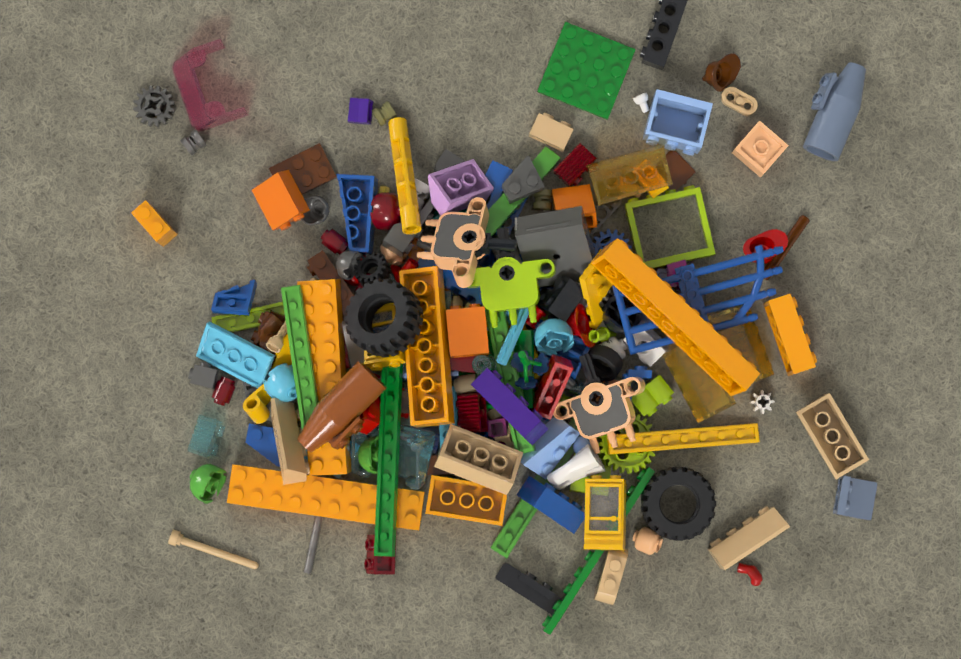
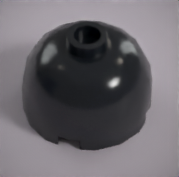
[602,295,641,334]

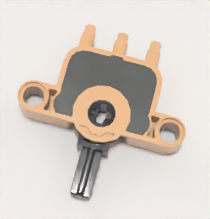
[417,197,517,288]
[553,354,645,454]

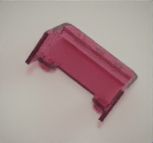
[172,39,249,131]

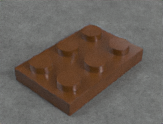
[269,143,337,195]

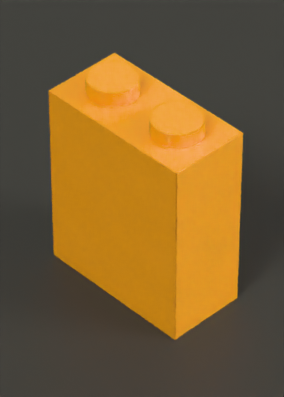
[131,200,178,247]

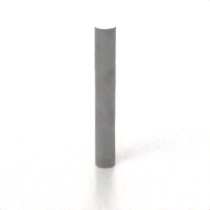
[304,516,323,574]

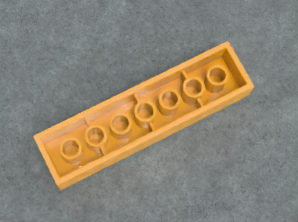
[399,266,455,428]

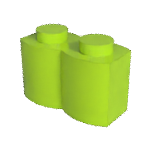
[631,374,674,417]

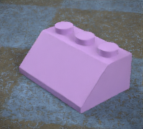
[428,159,494,216]

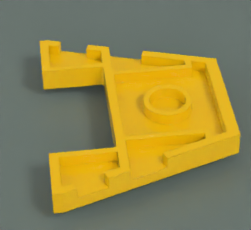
[579,249,613,329]

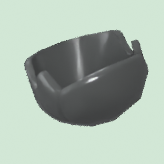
[301,195,330,225]
[336,250,361,280]

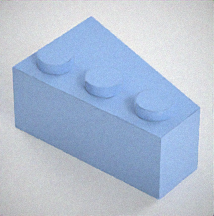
[521,417,580,480]

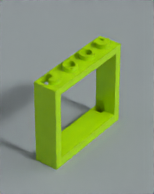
[624,185,715,269]

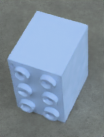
[642,89,713,156]

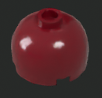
[370,192,401,230]

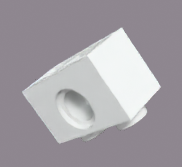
[623,320,670,367]

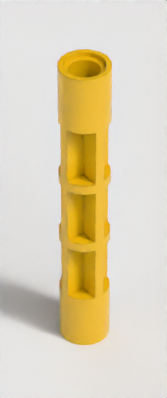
[388,117,422,235]

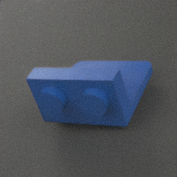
[622,366,652,400]

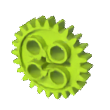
[597,414,655,474]

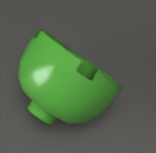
[358,435,379,474]
[190,464,226,504]

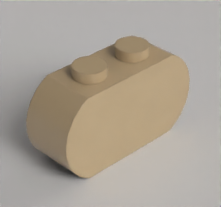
[594,548,629,605]

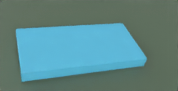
[196,322,275,389]

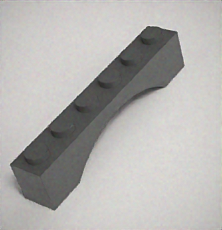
[382,149,465,258]

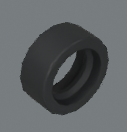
[588,345,623,381]

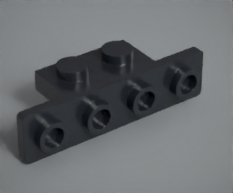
[495,562,562,615]

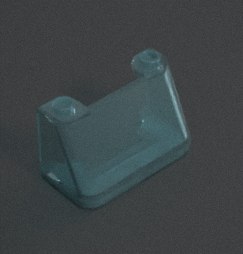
[352,424,435,489]

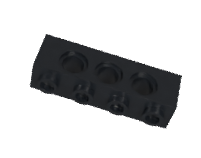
[640,0,688,71]

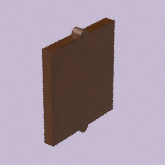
[654,150,696,191]

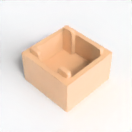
[732,121,789,178]

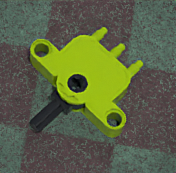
[461,227,556,328]

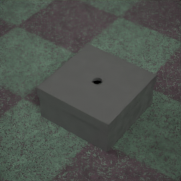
[515,206,596,287]

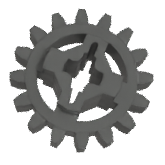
[133,85,176,127]

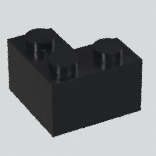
[536,275,583,322]

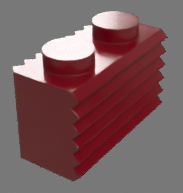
[553,143,597,187]
[456,393,488,433]

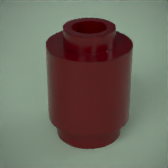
[321,228,349,255]
[211,376,236,406]

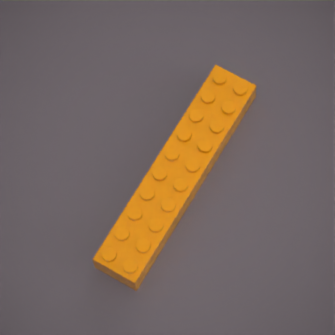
[591,238,760,396]
[297,279,352,476]
[227,464,425,531]

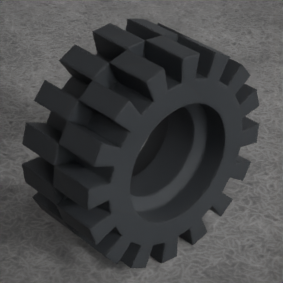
[354,252,391,287]

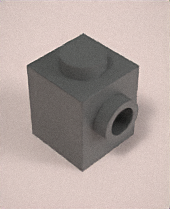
[188,362,219,389]

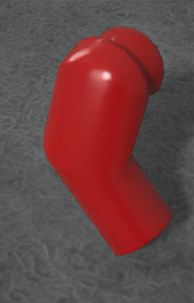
[737,563,763,586]

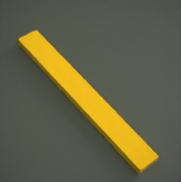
[607,423,760,455]

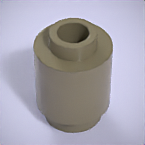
[454,373,479,395]

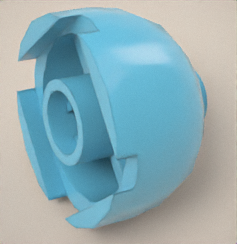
[535,318,574,355]
[264,363,297,402]

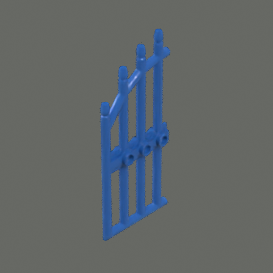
[612,245,784,355]

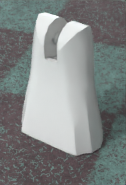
[547,444,605,490]

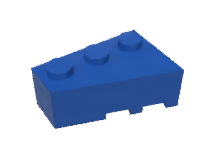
[517,476,585,534]

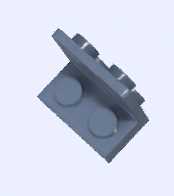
[833,476,877,520]

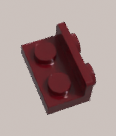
[364,535,396,575]

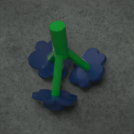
[510,350,549,390]

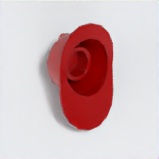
[743,229,788,264]
[566,303,595,348]

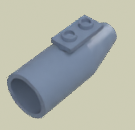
[803,62,866,161]

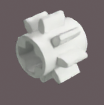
[749,390,775,414]

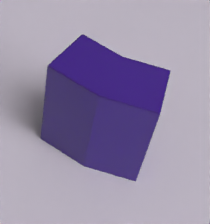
[348,98,373,125]

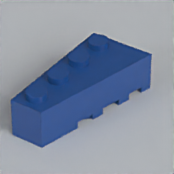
[337,174,378,255]
[416,250,483,306]

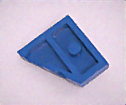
[211,280,257,315]
[245,424,280,467]

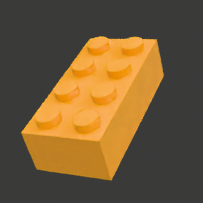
[763,293,817,376]
[425,475,507,526]

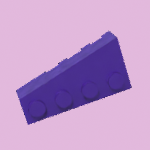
[471,368,549,445]

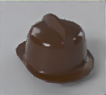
[702,53,741,92]

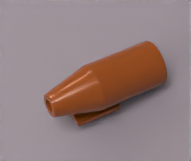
[297,361,387,452]

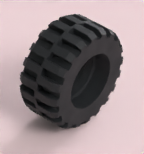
[344,278,423,357]
[641,467,716,541]

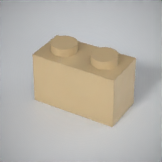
[529,113,574,152]

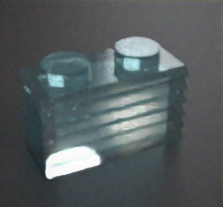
[187,414,225,458]

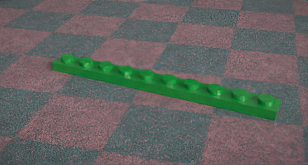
[374,364,403,557]
[542,467,655,635]

